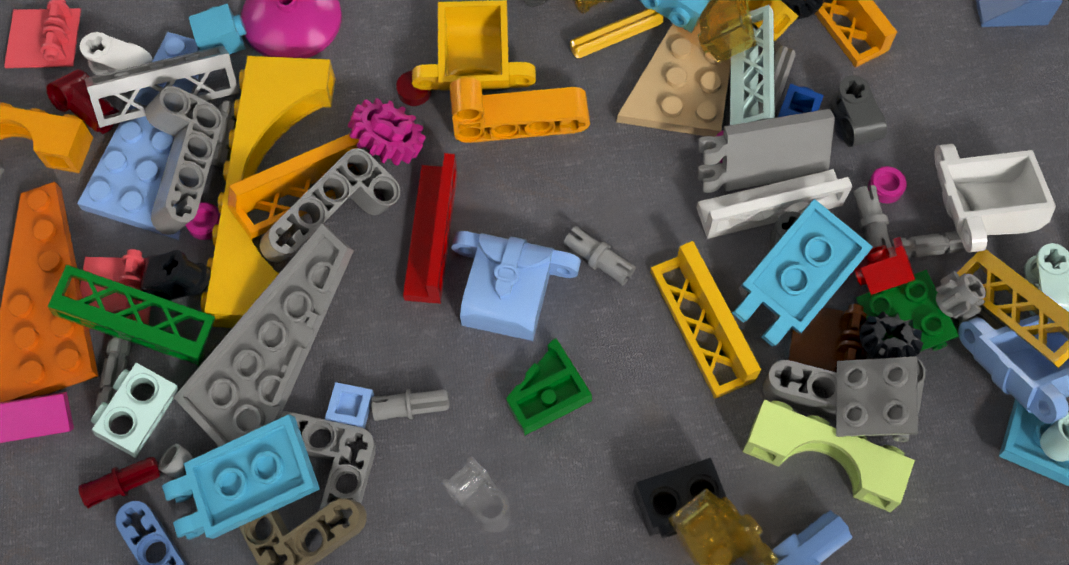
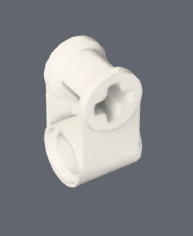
[80,32,153,75]

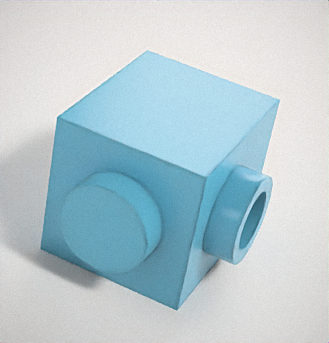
[189,4,247,55]

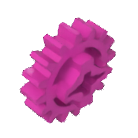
[348,98,426,165]

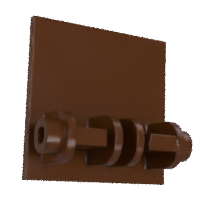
[788,304,867,372]

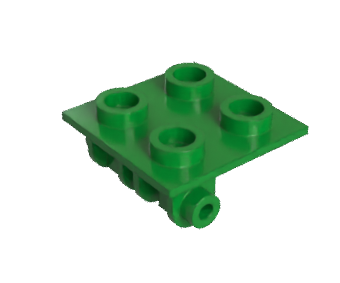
[856,269,959,351]

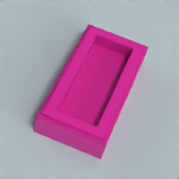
[0,391,74,443]

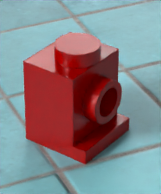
[854,237,915,295]

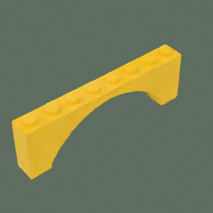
[201,56,335,328]

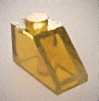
[698,0,756,62]

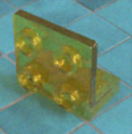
[669,489,779,565]

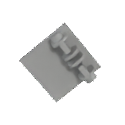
[836,356,918,442]

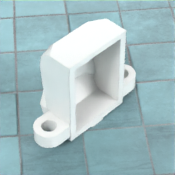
[934,144,1056,253]

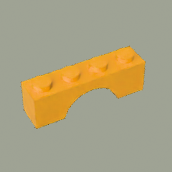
[0,102,93,173]

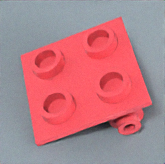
[4,0,81,68]
[80,249,151,325]

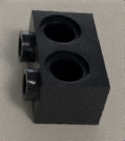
[634,458,729,538]

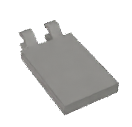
[698,109,835,193]

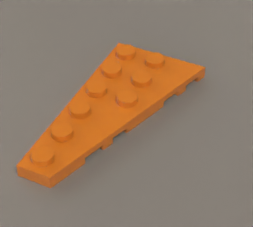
[0,182,98,402]

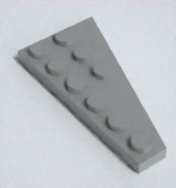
[173,224,354,447]

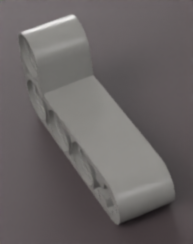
[145,86,223,235]
[260,148,400,263]
[763,358,925,420]

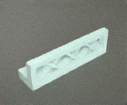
[730,5,775,125]

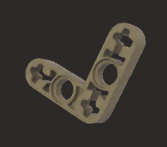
[239,498,367,565]

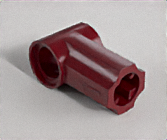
[46,69,120,135]

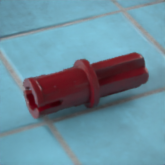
[78,457,161,509]

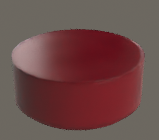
[396,71,431,106]

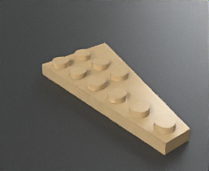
[617,0,740,137]

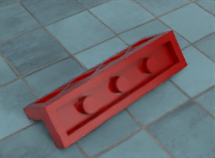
[403,153,458,304]

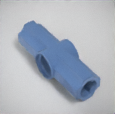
[759,510,853,565]

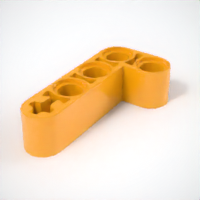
[450,78,590,143]

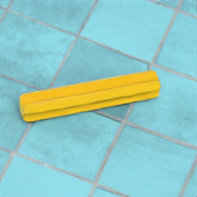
[570,8,664,58]

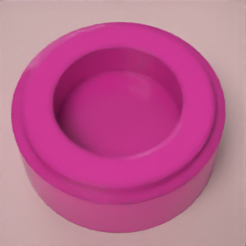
[868,166,907,204]
[185,202,221,240]

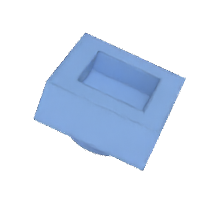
[325,382,374,429]

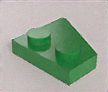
[506,338,592,436]

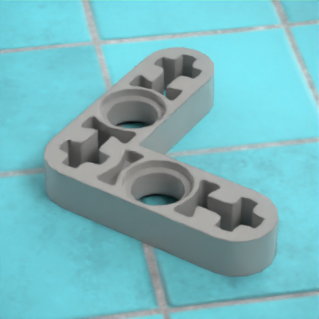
[279,411,376,537]

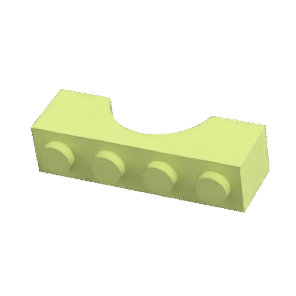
[743,400,915,512]

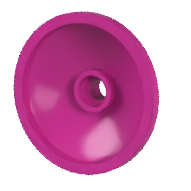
[241,0,342,58]

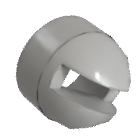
[158,443,193,478]

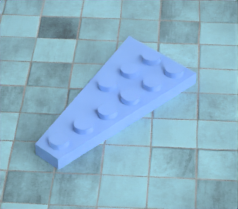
[77,32,200,240]

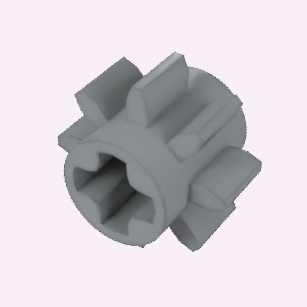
[936,271,986,320]

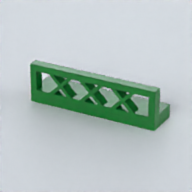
[47,265,215,366]

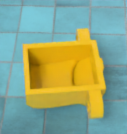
[412,0,536,91]

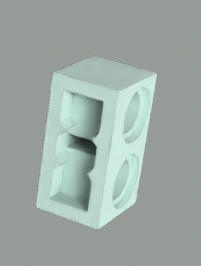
[91,363,178,458]

